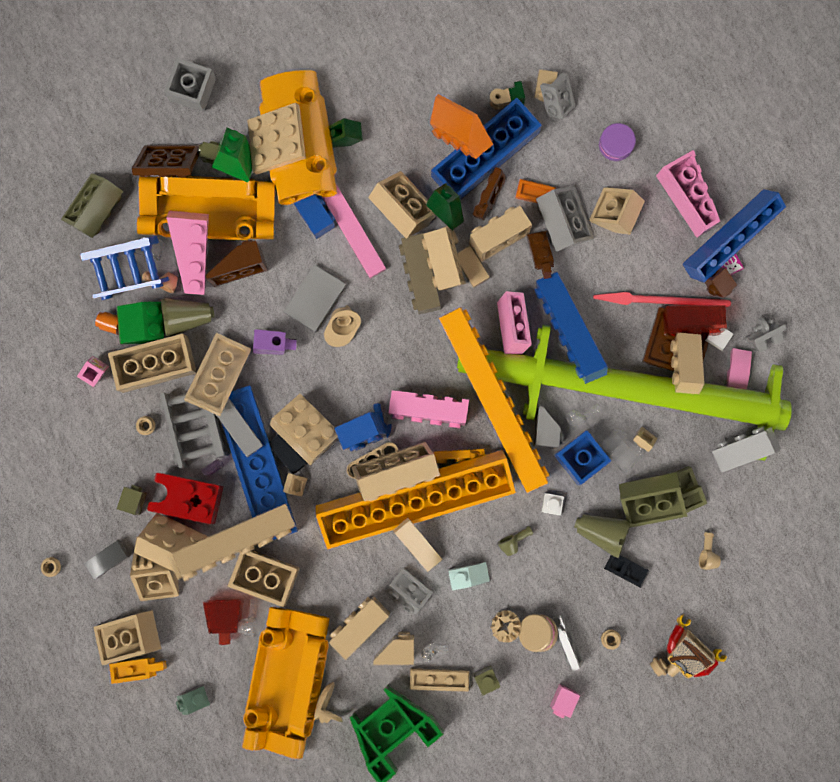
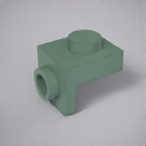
[176,686,210,715]

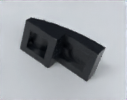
[269,434,308,474]
[604,555,650,588]

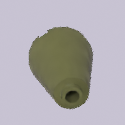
[161,298,215,336]
[574,514,631,558]

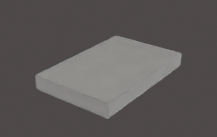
[283,265,346,332]

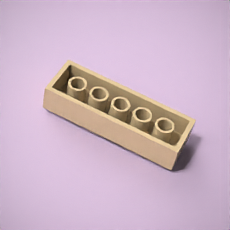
[168,504,295,581]

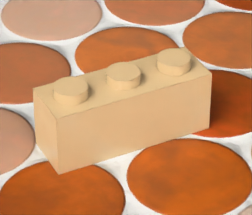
[670,333,704,394]

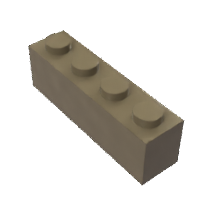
[399,233,441,315]

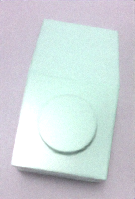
[448,562,490,591]

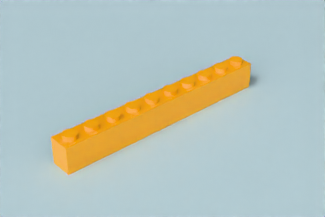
[439,307,550,493]

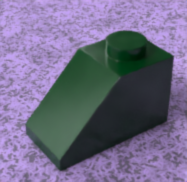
[329,118,363,148]
[425,183,464,231]

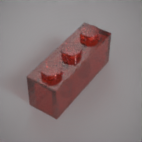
[663,305,727,336]

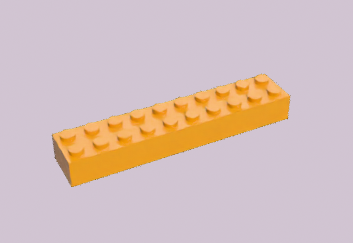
[315,450,516,549]

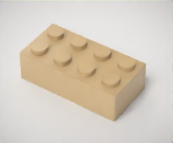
[108,334,197,393]
[352,442,440,501]

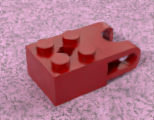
[147,473,224,524]

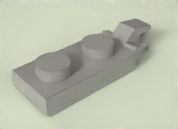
[551,614,583,671]

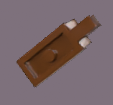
[473,167,506,221]
[527,231,554,279]

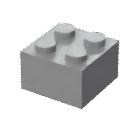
[164,58,216,112]

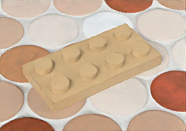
[184,333,251,416]

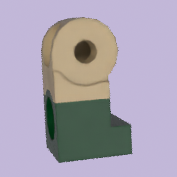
[490,81,525,110]

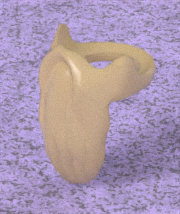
[315,682,343,723]

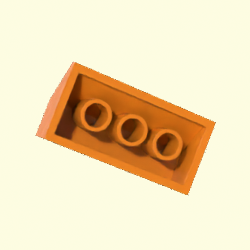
[430,94,493,159]

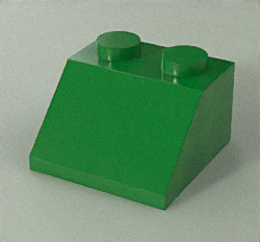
[212,128,252,183]
[117,302,164,344]

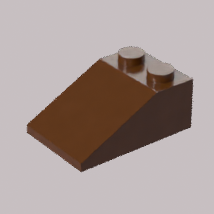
[205,240,268,287]

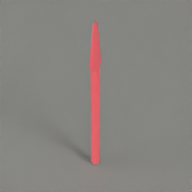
[593,292,731,307]

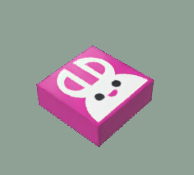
[722,254,744,275]

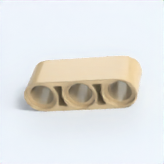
[347,442,399,479]

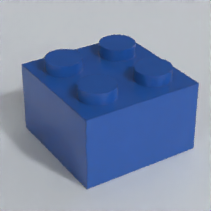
[334,412,387,451]
[554,430,611,485]

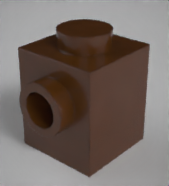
[704,267,737,298]

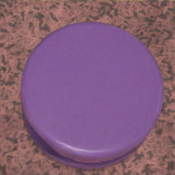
[599,123,636,161]

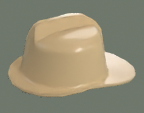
[324,305,361,347]

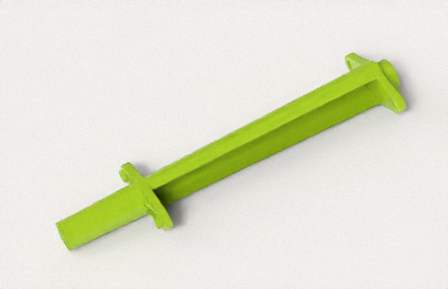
[457,324,792,461]

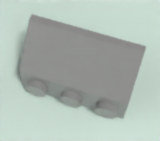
[536,186,594,252]

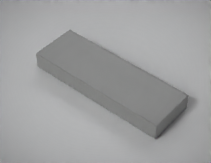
[217,399,263,457]

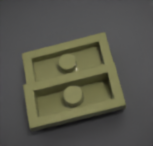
[674,466,707,513]

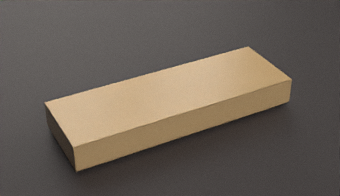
[393,518,443,572]
[410,668,469,692]

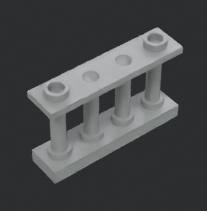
[159,393,228,469]

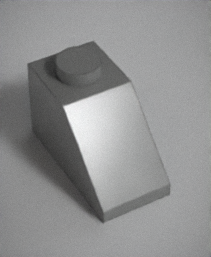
[534,406,563,448]

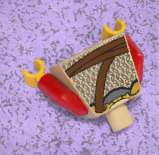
[666,614,727,678]

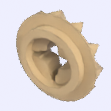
[490,610,521,643]

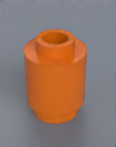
[95,312,119,335]

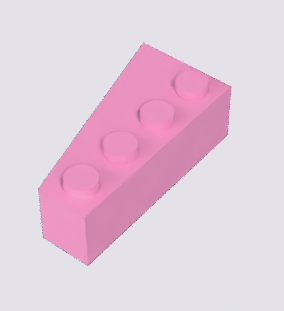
[656,150,720,238]
[167,211,209,295]
[388,390,469,429]

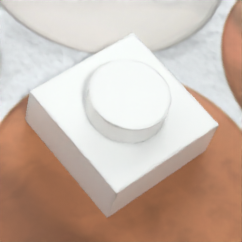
[541,493,564,516]

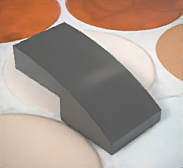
[84,540,129,580]

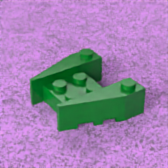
[350,685,444,782]

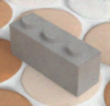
[712,427,781,472]

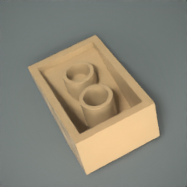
[93,610,161,665]

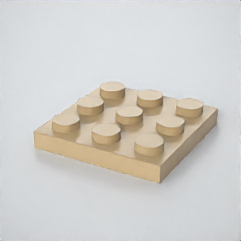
[247,103,306,175]

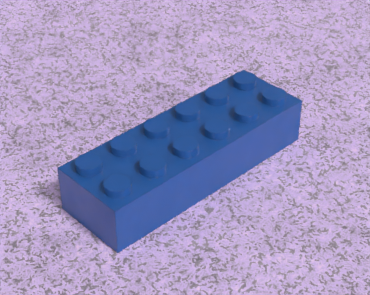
[431,98,542,200]

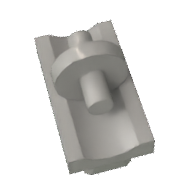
[746,317,787,352]

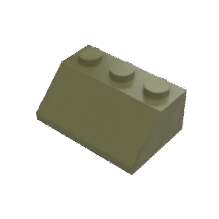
[61,173,123,238]
[619,472,688,528]

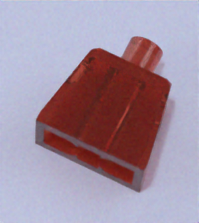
[203,599,244,645]

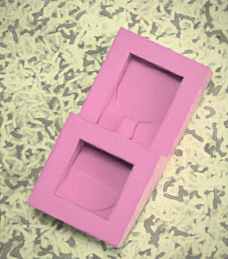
[726,348,752,389]

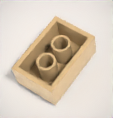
[368,171,436,239]
[469,206,532,262]
[422,227,466,291]
[270,393,339,466]
[134,513,208,571]
[227,550,300,607]
[329,596,390,660]

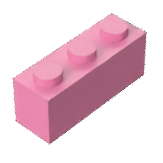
[497,291,532,354]

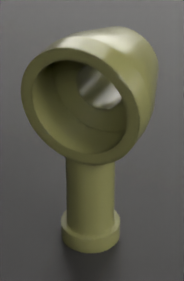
[497,526,533,556]

